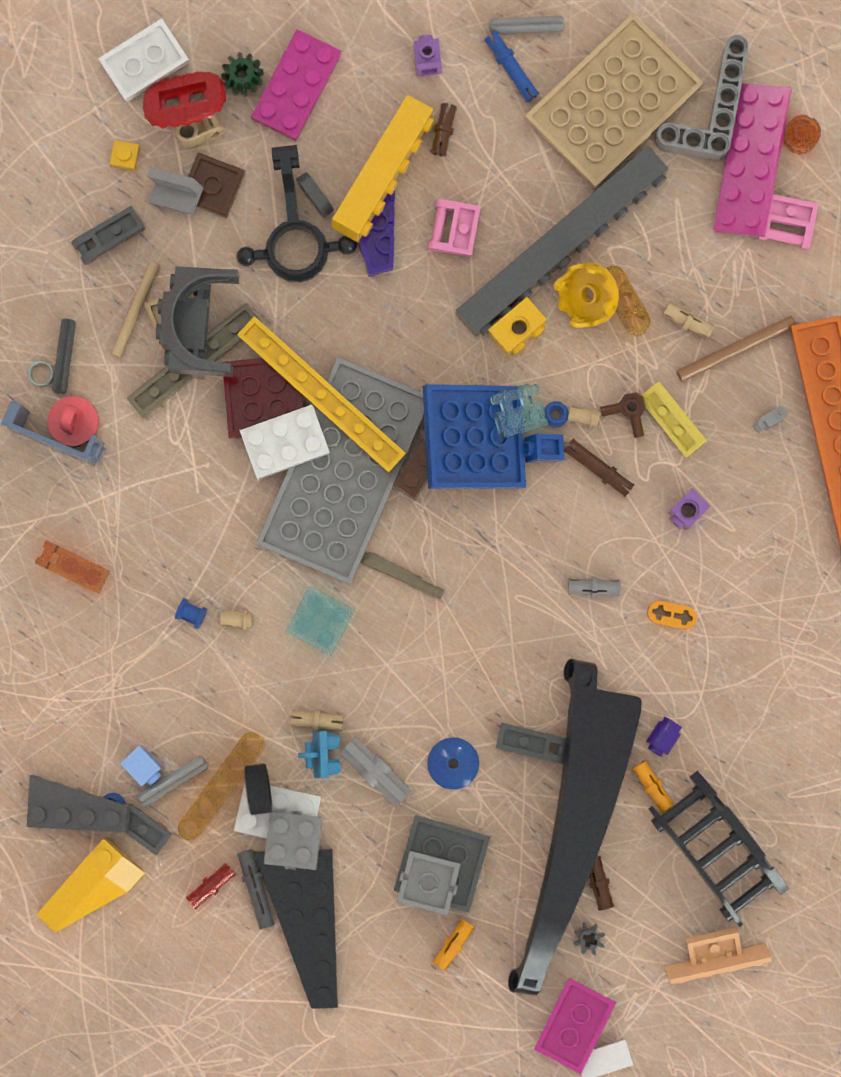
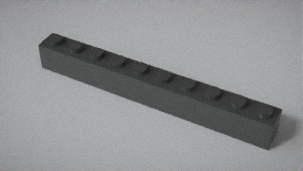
[456,146,669,337]

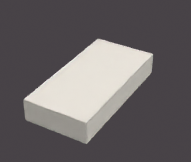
[581,1038,633,1077]

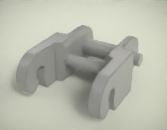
[754,407,788,432]

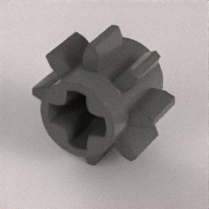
[573,923,605,955]

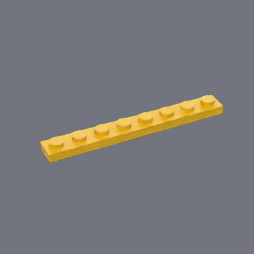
[237,316,406,473]

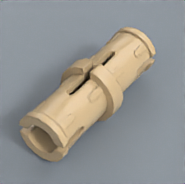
[662,301,715,340]
[290,709,343,732]

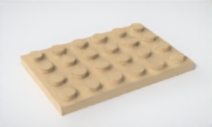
[524,13,704,189]

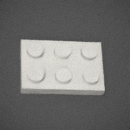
[98,18,190,103]
[240,405,330,479]
[234,784,322,838]

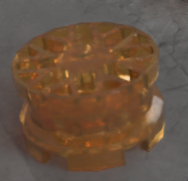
[783,114,821,154]

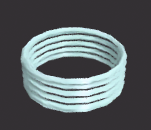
[28,361,54,386]

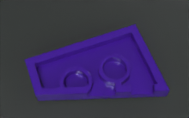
[358,190,395,277]

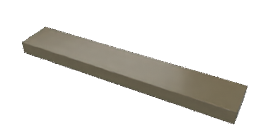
[127,303,260,419]

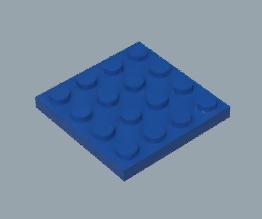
[422,384,526,489]

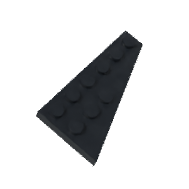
[254,849,338,1009]

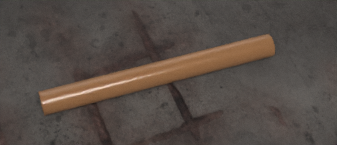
[676,316,796,382]

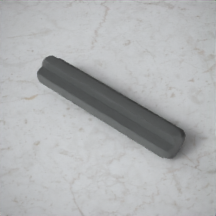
[52,319,76,394]

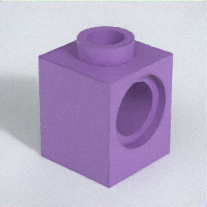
[668,488,710,530]

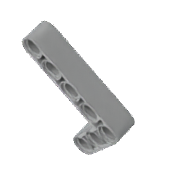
[655,35,748,161]

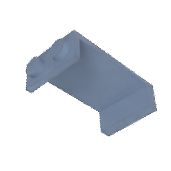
[1,400,106,466]

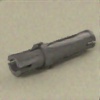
[237,849,275,929]

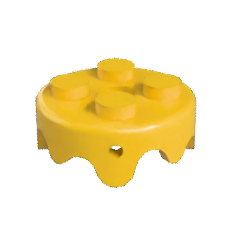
[554,262,619,328]

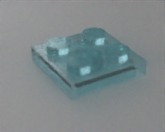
[285,586,355,656]

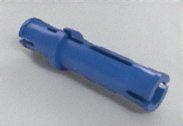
[484,31,540,103]

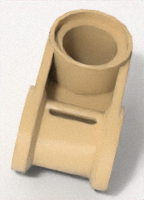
[175,113,226,149]

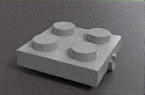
[264,811,323,870]
[397,850,461,916]

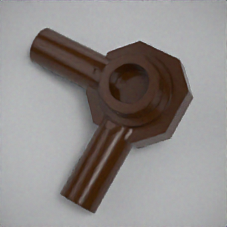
[600,392,646,438]

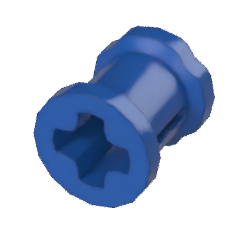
[174,598,208,629]

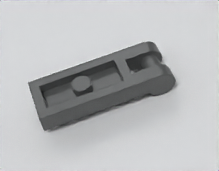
[71,205,145,265]
[496,723,566,764]

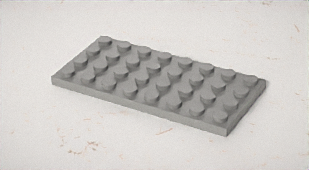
[256,357,424,585]

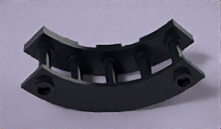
[648,770,789,927]

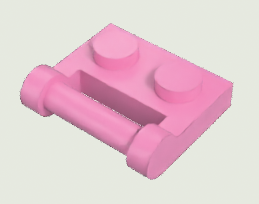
[758,194,819,249]
[427,199,481,258]

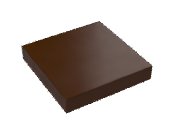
[188,152,246,218]

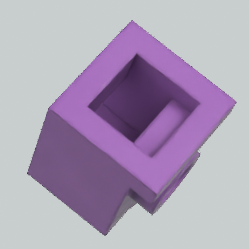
[413,35,442,77]

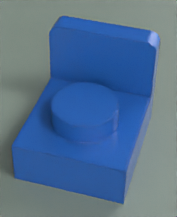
[524,434,564,463]

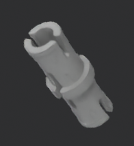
[568,577,621,597]

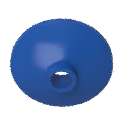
[427,738,479,789]

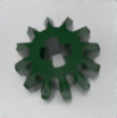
[221,52,264,97]

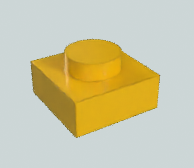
[109,140,140,171]

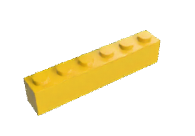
[332,95,435,242]

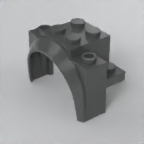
[156,266,240,379]

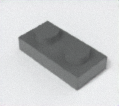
[125,803,172,855]

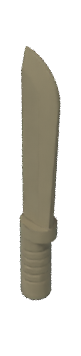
[361,552,444,599]

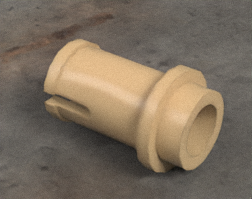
[568,405,601,429]
[220,610,253,630]

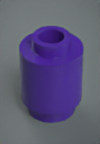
[646,716,682,757]

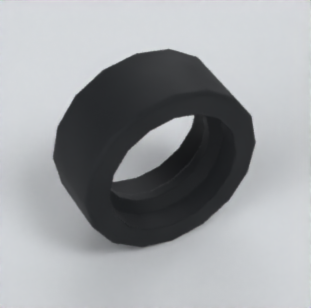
[244,763,272,815]

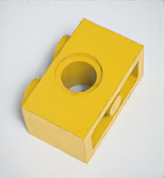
[488,297,547,357]

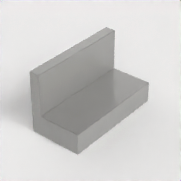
[147,167,204,215]

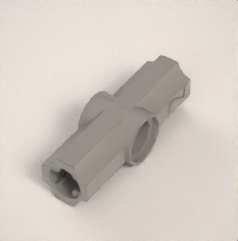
[340,736,411,806]

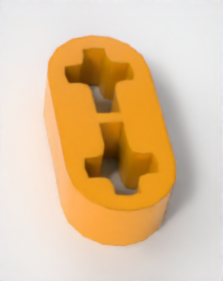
[647,601,697,630]

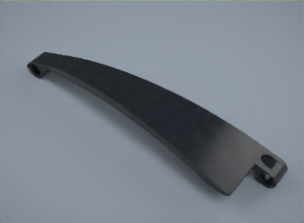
[508,658,642,996]

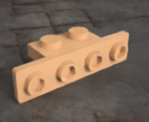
[664,927,772,984]

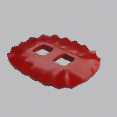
[143,71,226,129]

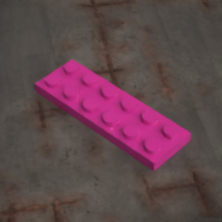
[713,83,792,237]

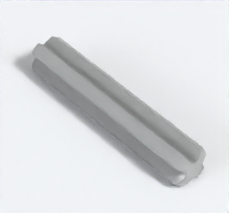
[489,16,564,33]
[137,756,208,807]

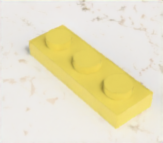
[642,382,707,458]

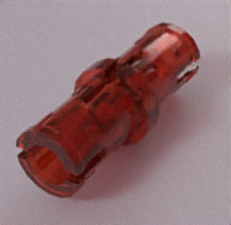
[186,862,236,910]

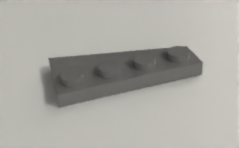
[27,775,130,832]

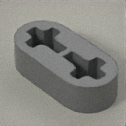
[296,172,334,218]

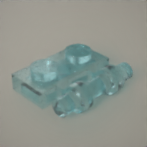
[490,384,548,439]

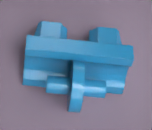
[298,731,341,778]

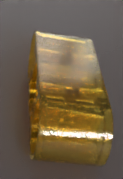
[606,265,651,337]

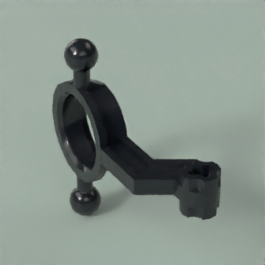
[236,145,357,283]

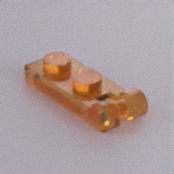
[35,540,110,594]

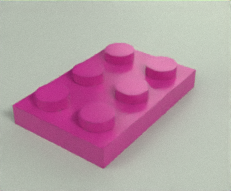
[534,978,617,1074]

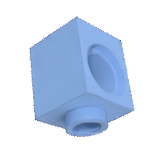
[120,745,163,786]

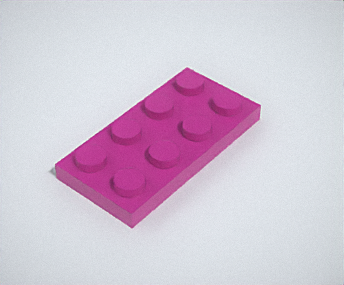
[251,29,342,141]

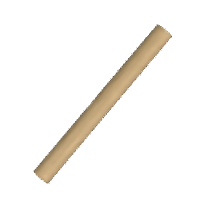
[111,261,159,358]

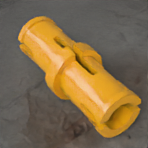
[632,760,674,813]
[432,918,475,971]

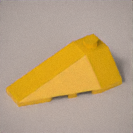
[36,837,146,932]

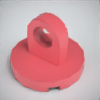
[47,396,99,447]

